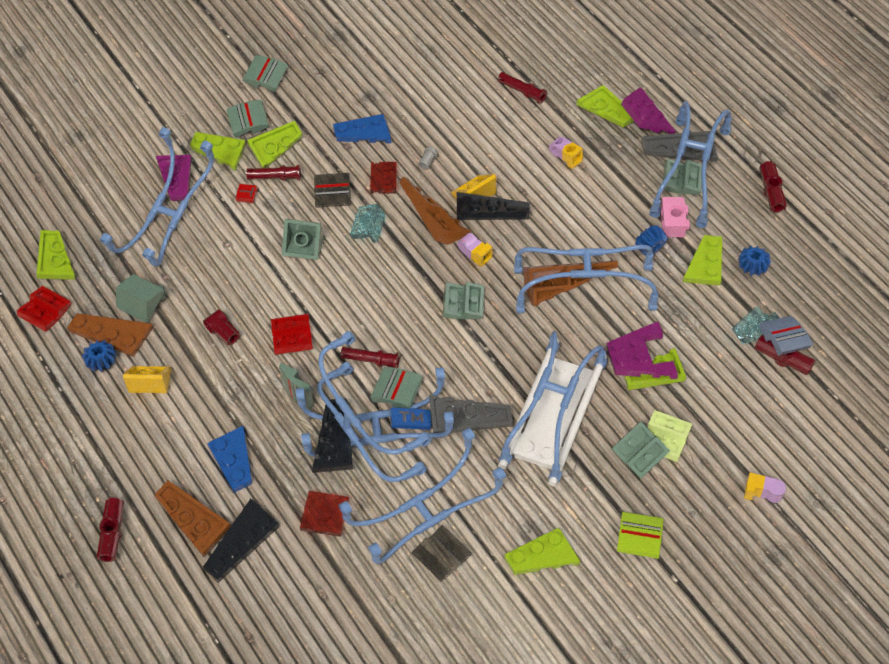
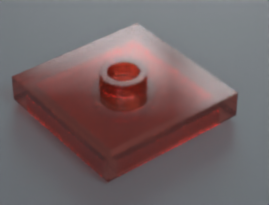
[300,491,349,537]

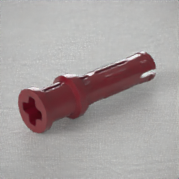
[498,72,547,104]
[246,164,301,181]
[340,346,400,368]

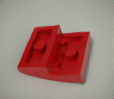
[17,286,71,332]
[271,314,313,355]

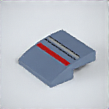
[758,316,813,356]

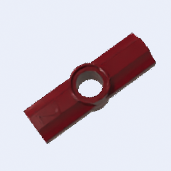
[759,161,787,213]
[754,334,815,375]
[97,498,124,562]

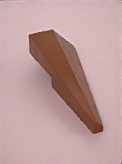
[399,177,471,245]
[524,260,618,306]

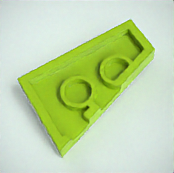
[577,85,634,128]
[247,120,303,168]
[190,132,246,171]
[36,230,75,280]
[683,235,722,285]
[623,348,686,390]
[504,528,580,575]

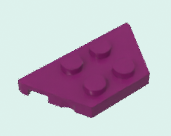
[621,87,676,134]

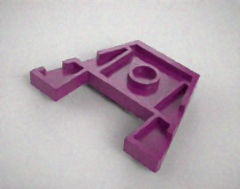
[606,321,678,379]

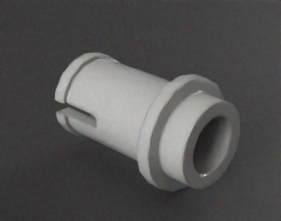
[418,146,437,170]

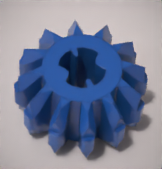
[635,225,668,256]
[738,245,771,277]
[82,340,116,373]

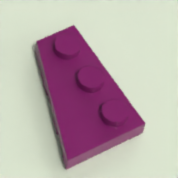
[156,155,192,201]

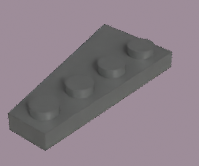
[641,131,718,162]
[429,395,513,433]

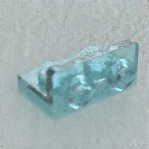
[350,204,385,243]
[732,306,779,344]

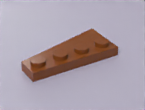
[67,313,153,357]
[154,480,231,558]

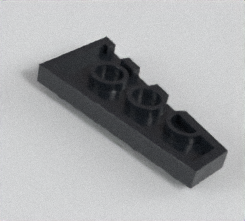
[456,192,530,220]
[312,398,353,473]
[203,498,280,583]

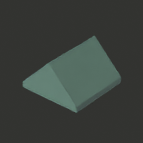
[282,219,324,260]
[116,274,165,323]

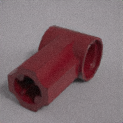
[203,309,240,345]

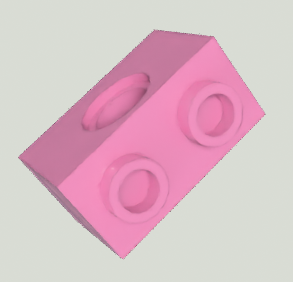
[661,197,690,237]

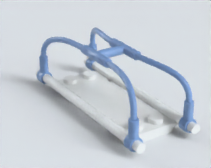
[498,331,607,486]

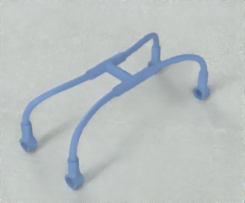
[649,101,732,228]
[100,127,214,267]
[514,245,658,313]
[317,331,432,482]
[295,367,454,457]
[338,428,506,565]

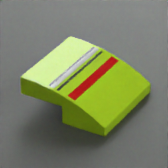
[617,512,664,559]

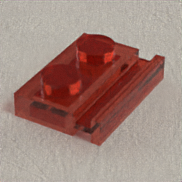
[370,162,397,194]

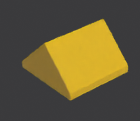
[451,174,496,199]
[123,366,171,393]

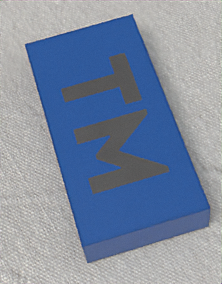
[390,407,431,430]

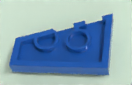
[333,114,391,144]
[207,426,252,493]

